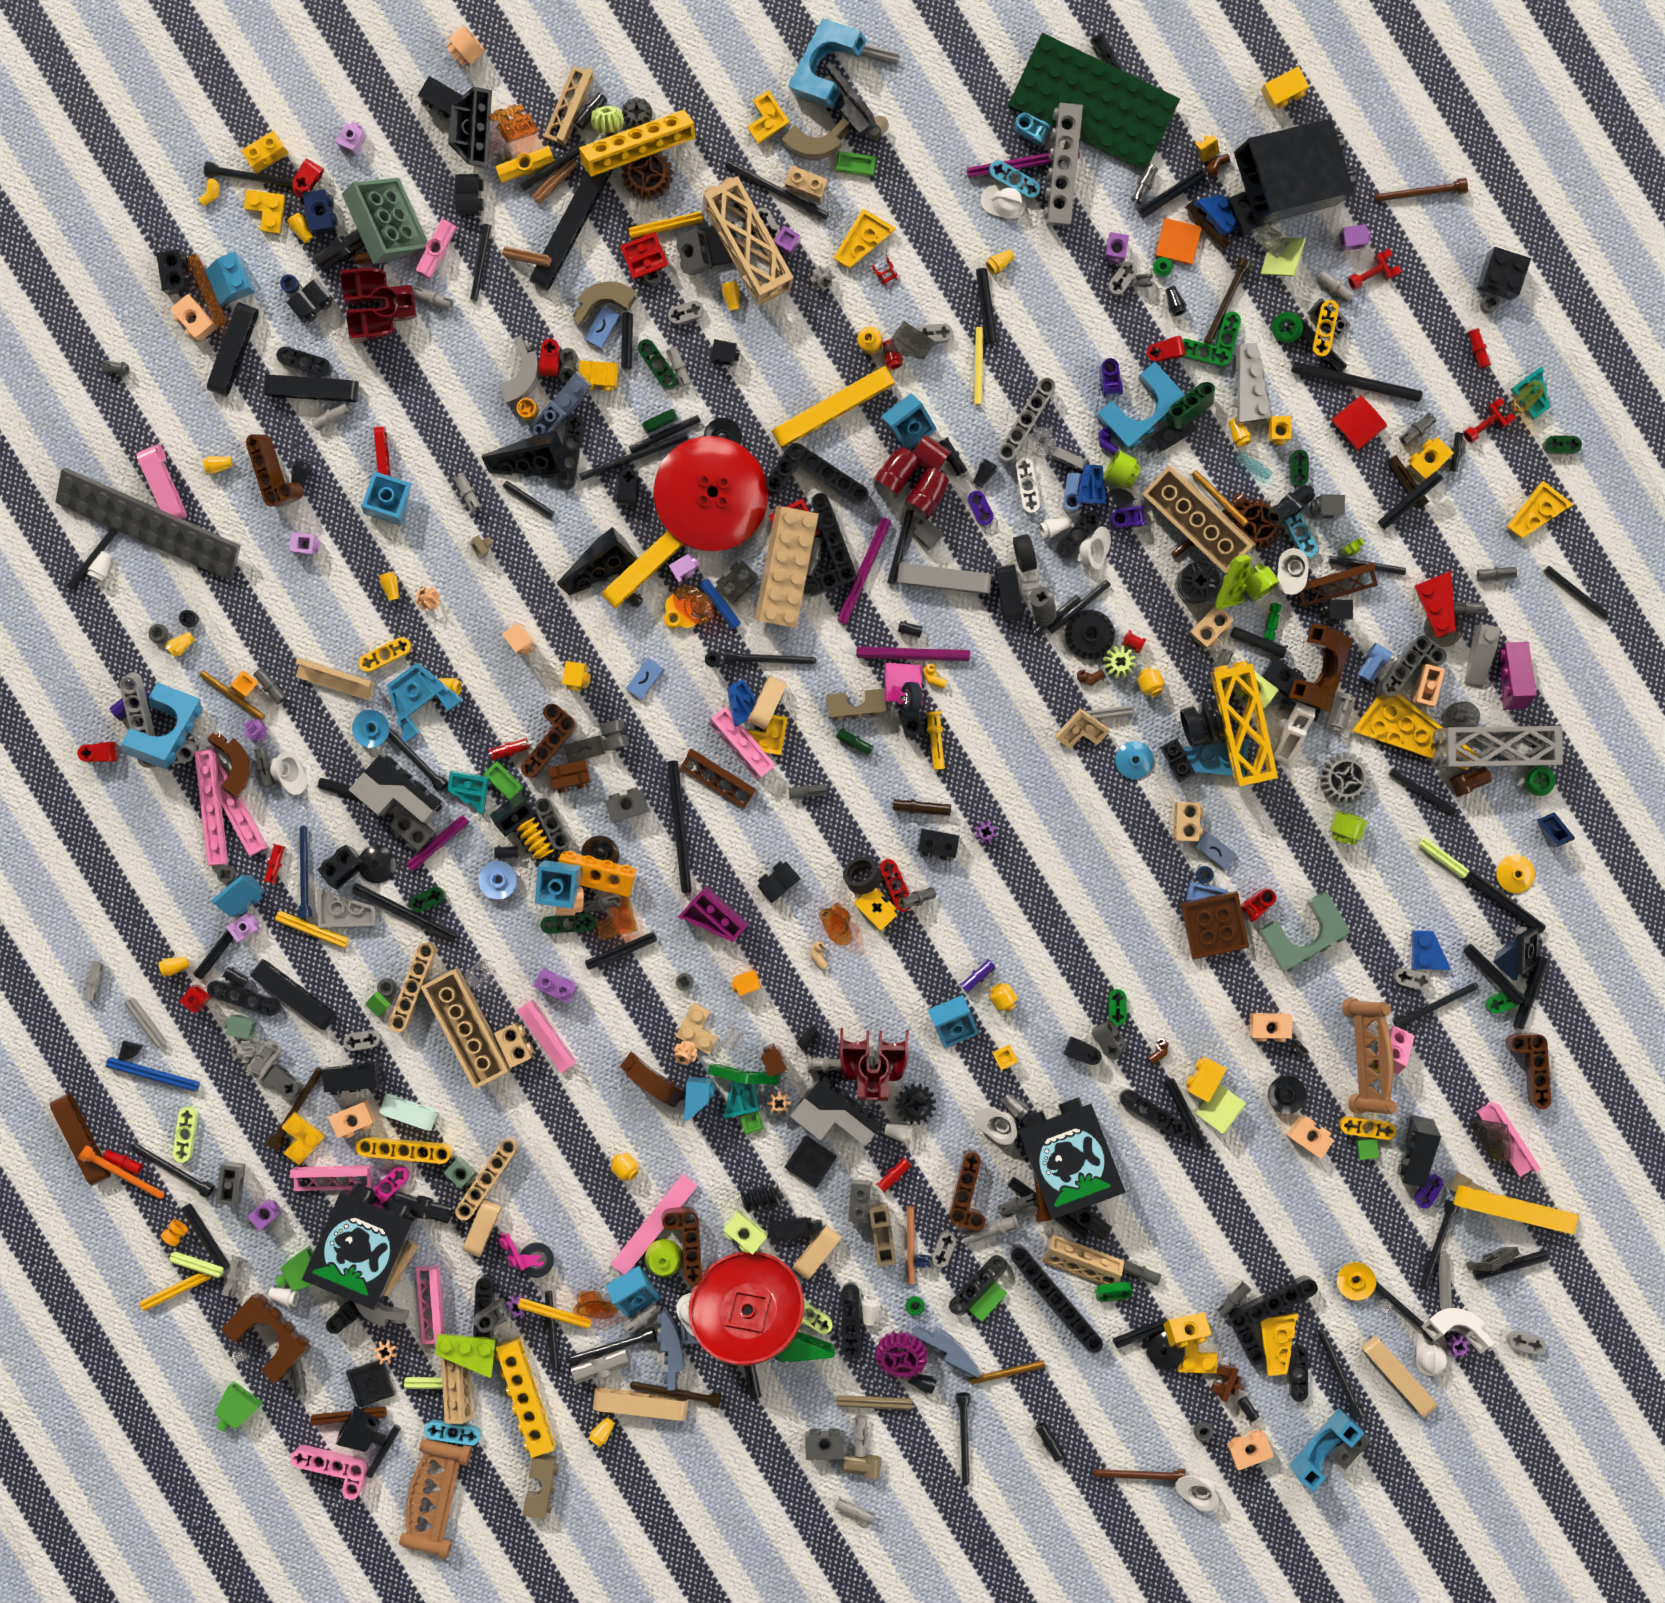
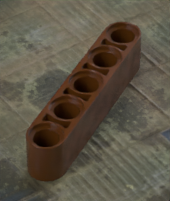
[50,1093,111,1186]

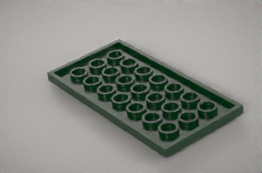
[1008,33,1180,171]

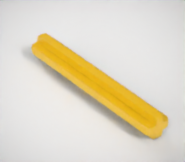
[629,211,704,239]
[275,911,349,948]
[139,1272,212,1311]
[518,1298,591,1329]

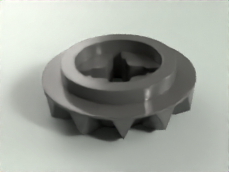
[622,97,652,128]

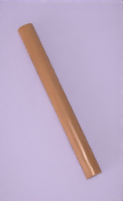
[907,1206,915,1284]

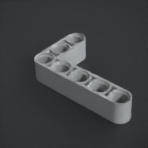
[120,672,197,768]

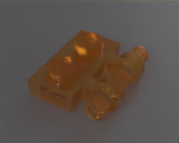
[490,104,539,143]

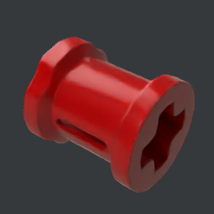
[1121,630,1146,654]

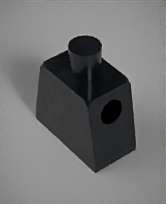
[336,1406,387,1452]

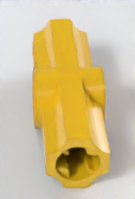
[495,146,555,183]

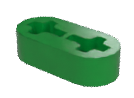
[1108,988,1127,1026]
[1485,991,1520,1014]
[1095,1282,1133,1302]

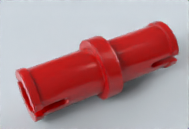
[1467,328,1491,369]
[489,738,530,761]
[263,844,286,884]
[102,1149,143,1175]
[876,1157,912,1193]

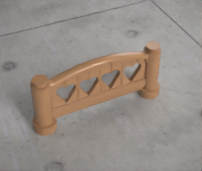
[1342,998,1397,1114]
[399,1439,472,1560]

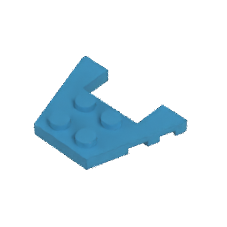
[387,663,463,743]

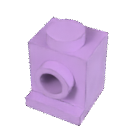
[335,122,366,156]
[289,532,321,556]
[669,554,700,584]
[226,913,261,943]

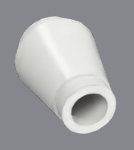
[1039,517,1069,538]
[87,551,112,581]
[884,1124,914,1143]
[268,1287,299,1307]
[861,1295,880,1326]

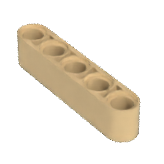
[389,942,437,1032]
[455,1137,519,1220]
[1361,1335,1439,1418]
[593,1388,688,1421]

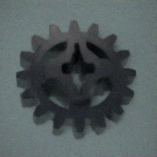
[895,1083,937,1125]

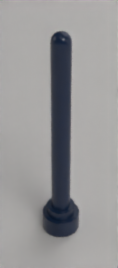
[297,825,313,917]

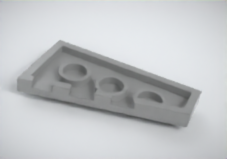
[1235,343,1271,424]

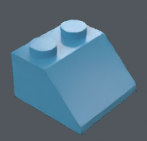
[205,251,255,307]
[881,393,937,450]
[361,472,411,525]
[535,860,582,909]
[211,875,265,917]
[928,995,979,1049]
[684,1077,715,1121]
[606,1266,661,1318]

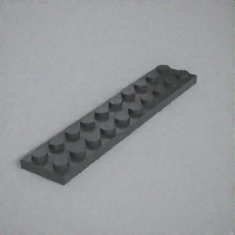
[55,467,241,580]

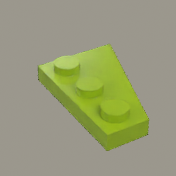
[1214,554,1252,610]
[435,1334,496,1378]

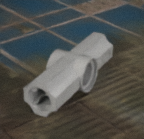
[571,1348,631,1384]

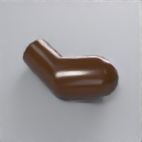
[1206,153,1230,178]
[1077,669,1106,686]

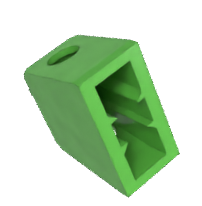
[275,1245,313,1291]
[215,1381,263,1432]

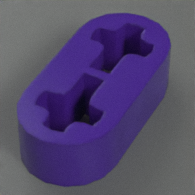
[967,491,993,526]
[1414,1173,1443,1209]

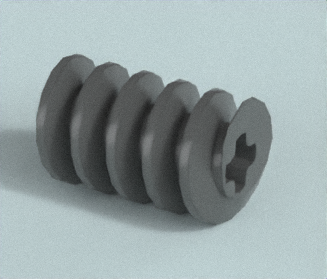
[1029,587,1057,626]

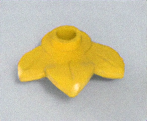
[664,594,700,629]

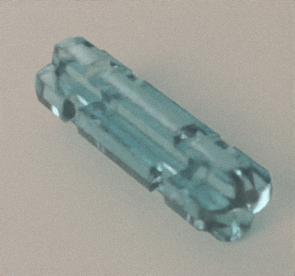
[1236,451,1272,480]

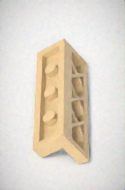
[544,66,595,146]
[296,658,376,701]
[1042,1234,1124,1285]
[441,1358,473,1424]

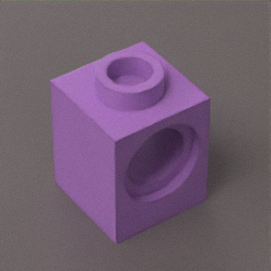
[1339,224,1371,251]
[774,226,801,257]
[1104,232,1129,264]
[247,1198,282,1231]

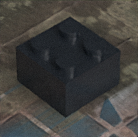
[1476,247,1531,300]

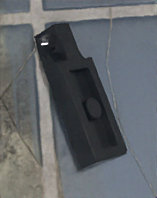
[1145,421,1198,453]
[768,1216,823,1243]

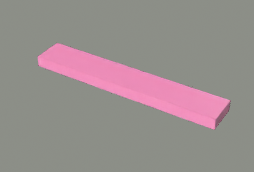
[207,747,268,857]
[194,750,228,866]
[611,1174,698,1275]

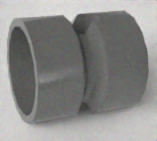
[599,719,630,751]

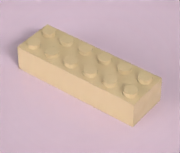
[1142,465,1256,574]
[754,506,819,628]
[421,967,511,1089]

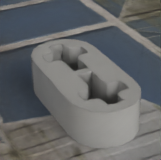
[757,208,780,241]
[1108,262,1137,296]
[668,301,704,326]
[916,324,953,344]
[1051,447,1088,471]
[1393,968,1431,990]
[343,1030,381,1051]
[932,1231,956,1268]
[1507,1330,1545,1355]

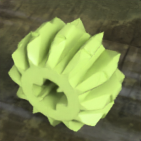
[591,106,624,134]
[1103,646,1136,678]

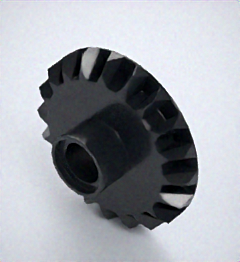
[1065,610,1115,659]

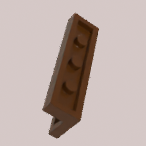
[1298,562,1378,607]
[680,748,757,809]

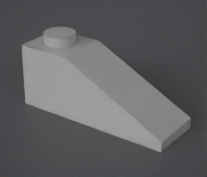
[1464,624,1501,686]

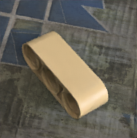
[747,675,787,730]
[462,1199,502,1258]
[792,1225,842,1280]

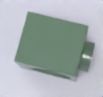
[225,1014,257,1040]
[444,1156,477,1189]

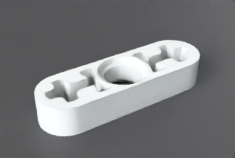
[1015,458,1040,514]

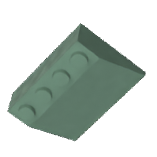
[342,178,428,264]

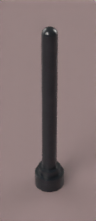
[204,161,293,187]
[724,649,817,665]
[388,727,449,793]
[1392,983,1478,1030]
[131,1143,215,1198]
[1420,1199,1460,1289]
[1375,1281,1433,1342]
[567,1327,657,1363]
[1318,1329,1365,1419]
[955,1392,971,1486]

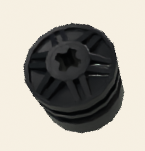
[1175,560,1221,604]
[1180,700,1225,748]

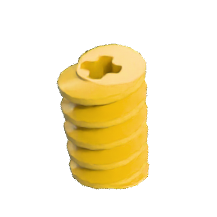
[516,817,555,859]

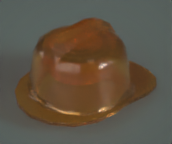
[673,585,715,624]
[819,902,852,946]
[573,1291,618,1319]

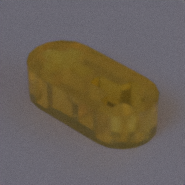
[1511,380,1544,413]

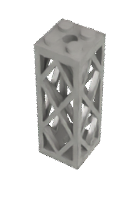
[1432,726,1563,767]

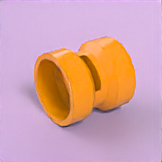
[516,398,538,421]
[161,1219,188,1246]

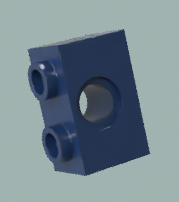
[302,189,338,236]

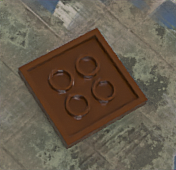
[1180,891,1249,960]

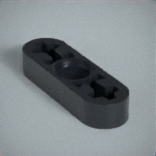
[276,347,332,377]
[1056,512,1099,558]
[1289,1344,1308,1402]

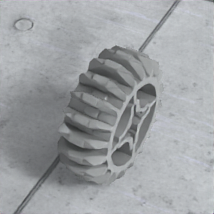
[1319,752,1372,804]

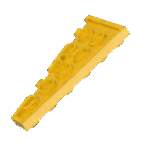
[1351,686,1479,770]

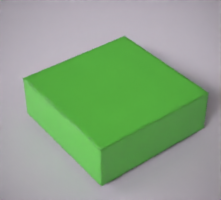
[365,991,391,1018]
[740,1111,764,1134]
[1356,1138,1379,1160]

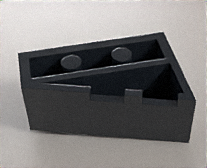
[321,1060,385,1095]
[1398,1115,1441,1188]

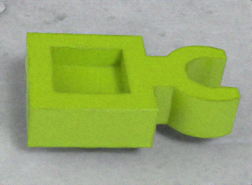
[1340,537,1365,556]

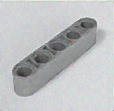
[997,377,1055,463]
[897,563,992,594]

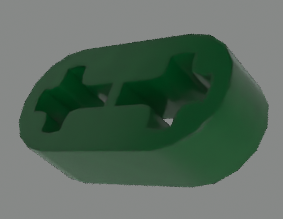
[642,409,678,434]
[1543,435,1582,455]
[1289,449,1309,487]
[409,886,446,912]

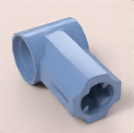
[1062,473,1082,514]
[1357,643,1393,683]

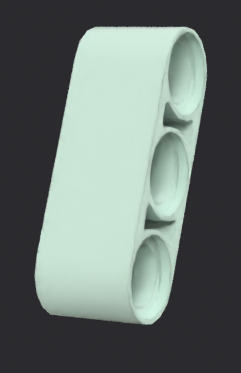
[379,1094,438,1131]

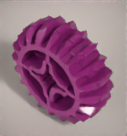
[875,1330,928,1380]

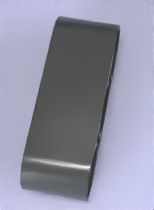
[534,798,571,850]

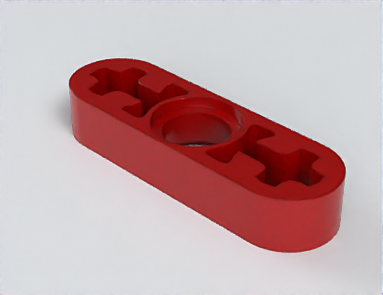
[374,426,391,477]
[880,859,911,912]

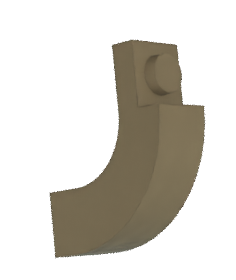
[782,118,849,160]
[573,281,638,328]

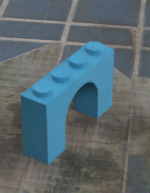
[788,18,867,109]
[1096,362,1185,450]
[121,682,203,770]
[1289,1408,1364,1492]

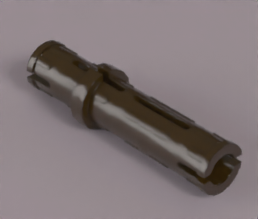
[1185,199,1231,251]
[1387,455,1430,509]
[893,799,951,816]

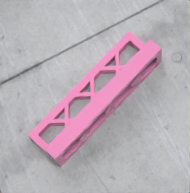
[708,707,775,781]
[517,999,577,1073]
[1476,1101,1541,1177]
[290,1165,372,1191]
[416,1265,445,1347]

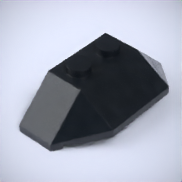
[448,86,492,168]

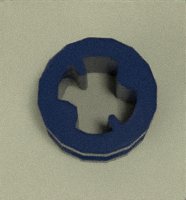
[280,274,300,294]
[1195,866,1214,883]
[914,1254,932,1268]

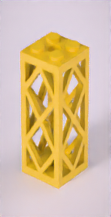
[1210,661,1278,787]

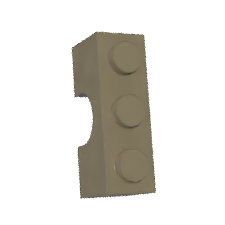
[826,688,886,721]
[869,1203,897,1267]
[522,1454,559,1519]

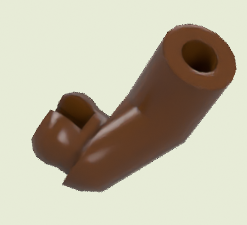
[353,249,372,265]
[1147,1037,1169,1064]

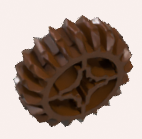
[621,151,674,201]
[1231,497,1283,550]

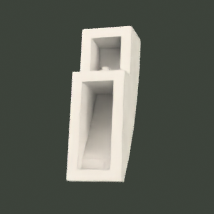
[1273,702,1315,765]

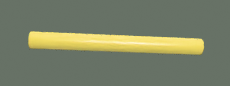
[974,327,983,405]

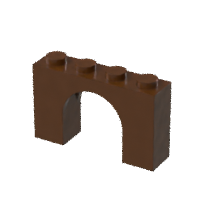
[1289,624,1353,712]
[221,1293,312,1384]

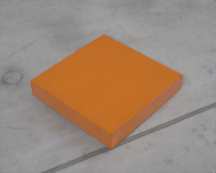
[1155,218,1202,266]

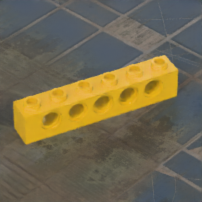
[579,110,695,176]
[494,1336,556,1458]

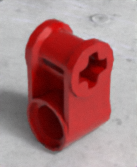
[292,158,324,198]
[1147,335,1186,363]
[539,338,560,377]
[77,742,118,762]
[1241,888,1277,922]

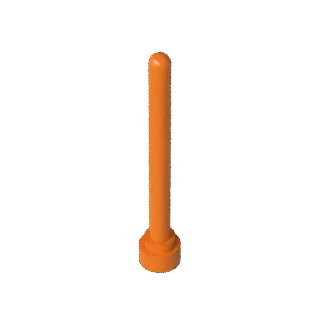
[78,1145,164,1199]

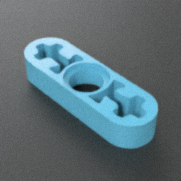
[989,160,1040,198]
[1284,512,1318,558]
[424,1420,481,1445]

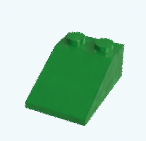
[775,1331,835,1363]

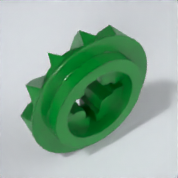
[1272,311,1304,343]
[1524,765,1555,796]

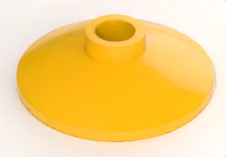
[1496,855,1535,893]
[1337,1262,1376,1300]

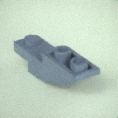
[528,372,592,436]
[657,1308,684,1390]
[913,1324,980,1378]

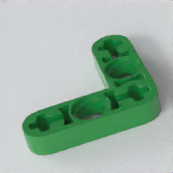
[1182,311,1241,367]
[708,1063,780,1085]

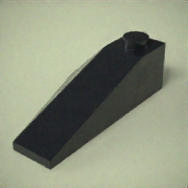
[481,431,566,479]
[557,527,638,596]

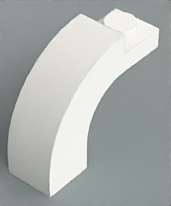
[1421,1308,1494,1353]

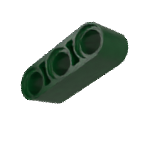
[1168,382,1215,429]

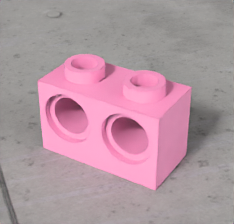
[1377,1026,1414,1075]

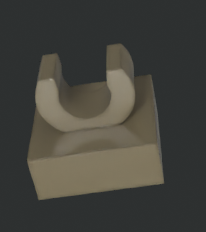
[470,535,493,560]

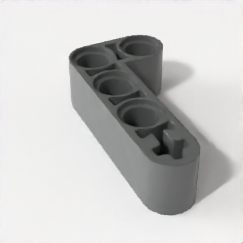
[1376,635,1447,700]

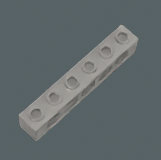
[1043,103,1083,226]

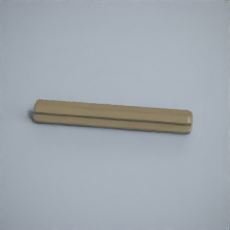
[836,1395,912,1410]

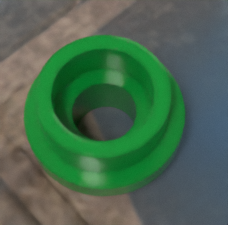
[1153,257,1172,277]
[905,1296,925,1316]

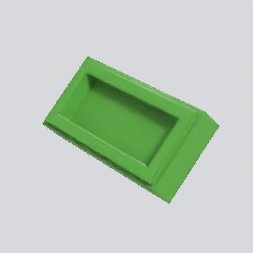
[836,151,876,177]
[483,761,524,800]
[969,1282,1007,1322]

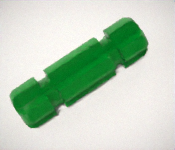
[1264,603,1281,641]

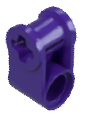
[1099,358,1123,397]
[1109,505,1148,529]

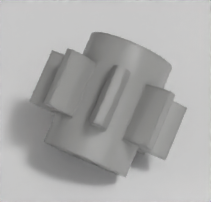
[810,265,835,291]
[232,1040,256,1063]

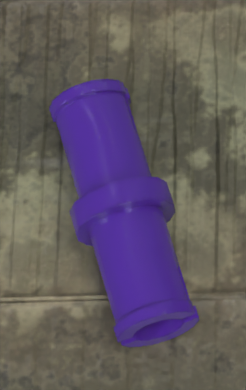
[960,959,996,993]

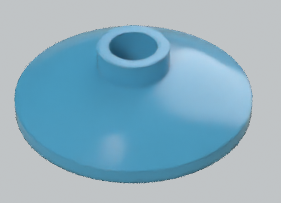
[352,710,389,748]
[1115,741,1154,779]

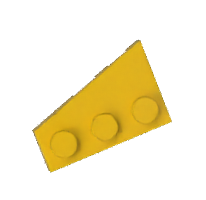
[833,209,896,269]
[1506,481,1574,539]
[1260,1312,1298,1376]

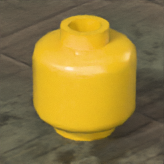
[857,327,883,354]
[1137,667,1165,697]
[989,982,1018,1012]
[611,1153,639,1182]

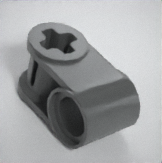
[1092,1020,1127,1060]
[264,1064,303,1098]
[474,1298,513,1332]

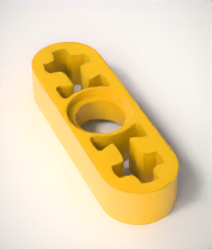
[1312,300,1339,357]
[359,637,412,672]
[1339,1116,1397,1140]

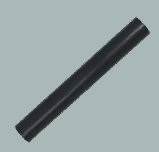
[503,481,555,518]
[1032,595,1081,637]
[366,1424,401,1478]

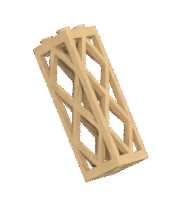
[702,176,794,306]

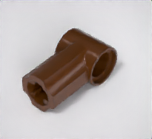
[1449,766,1492,797]

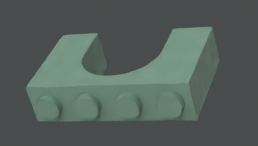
[1257,892,1351,972]

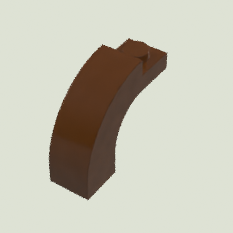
[207,733,250,800]
[620,1051,686,1108]

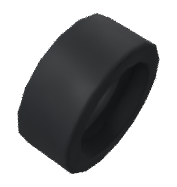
[1013,534,1037,573]
[843,856,881,895]

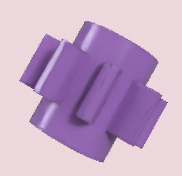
[244,719,268,742]
[974,821,997,843]
[505,1294,529,1319]
[1445,1333,1470,1359]

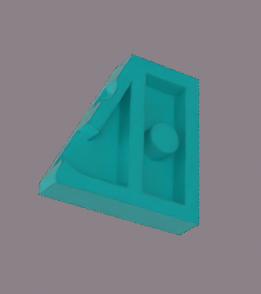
[1510,366,1550,420]
[447,770,489,814]
[723,1081,760,1119]

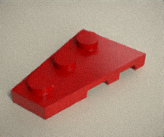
[1414,571,1455,639]

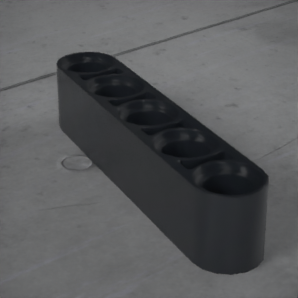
[207,302,259,397]
[264,375,359,402]
[250,959,337,1031]
[473,1274,496,1338]

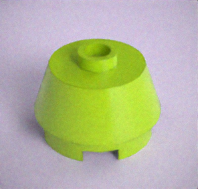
[645,1239,683,1277]

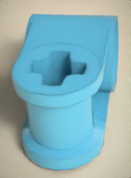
[1014,113,1052,146]

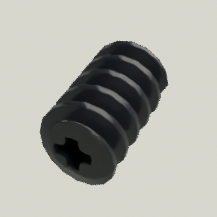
[740,1182,782,1214]

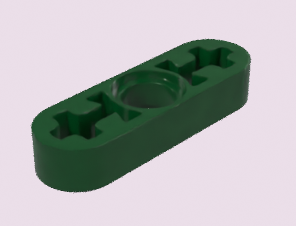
[638,339,677,390]
[540,913,597,934]

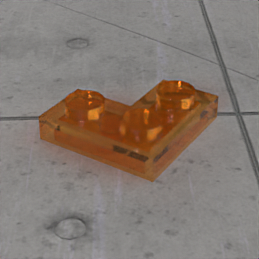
[596,895,638,940]

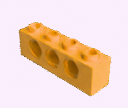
[558,851,637,897]

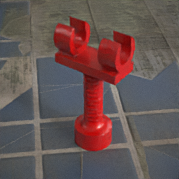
[1347,248,1402,291]
[1463,397,1516,444]

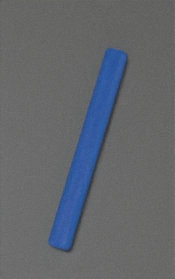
[106,1057,200,1092]

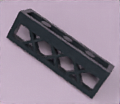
[824,62,877,137]

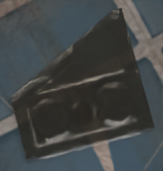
[883,321,935,359]
[1469,1118,1511,1162]
[1466,1247,1520,1273]

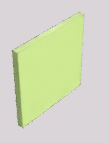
[1261,237,1306,276]
[1195,1084,1247,1134]

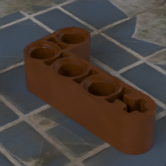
[246,434,304,507]
[521,703,577,778]
[1505,1033,1551,1109]
[949,1149,985,1230]
[661,1207,702,1285]

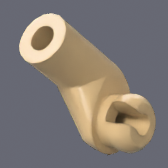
[810,941,828,970]

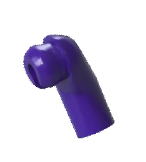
[1098,428,1119,456]

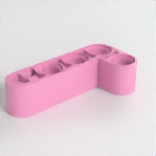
[136,444,187,519]
[290,1445,368,1500]

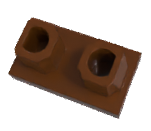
[1210,1363,1245,1402]

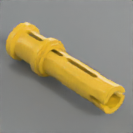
[925,711,945,770]

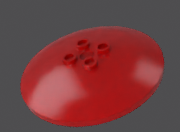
[653,436,768,552]
[689,1252,804,1366]

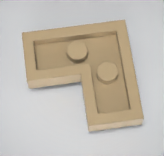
[1055,708,1110,749]
[676,1002,718,1054]

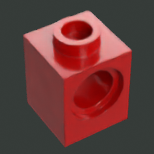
[179,985,212,1013]

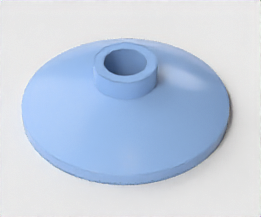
[478,861,517,899]

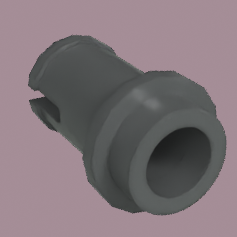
[102,360,130,377]

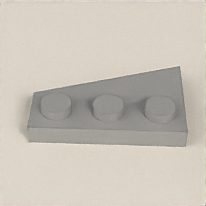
[317,889,377,928]

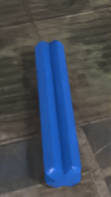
[700,579,741,629]

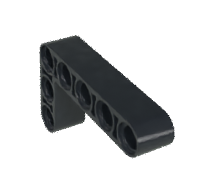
[766,443,868,505]
[803,493,856,598]
[1228,1275,1318,1365]

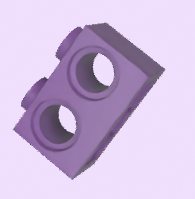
[533,968,579,1003]

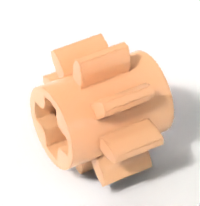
[416,587,440,611]
[673,1041,698,1065]
[767,1090,791,1115]
[373,1340,397,1364]

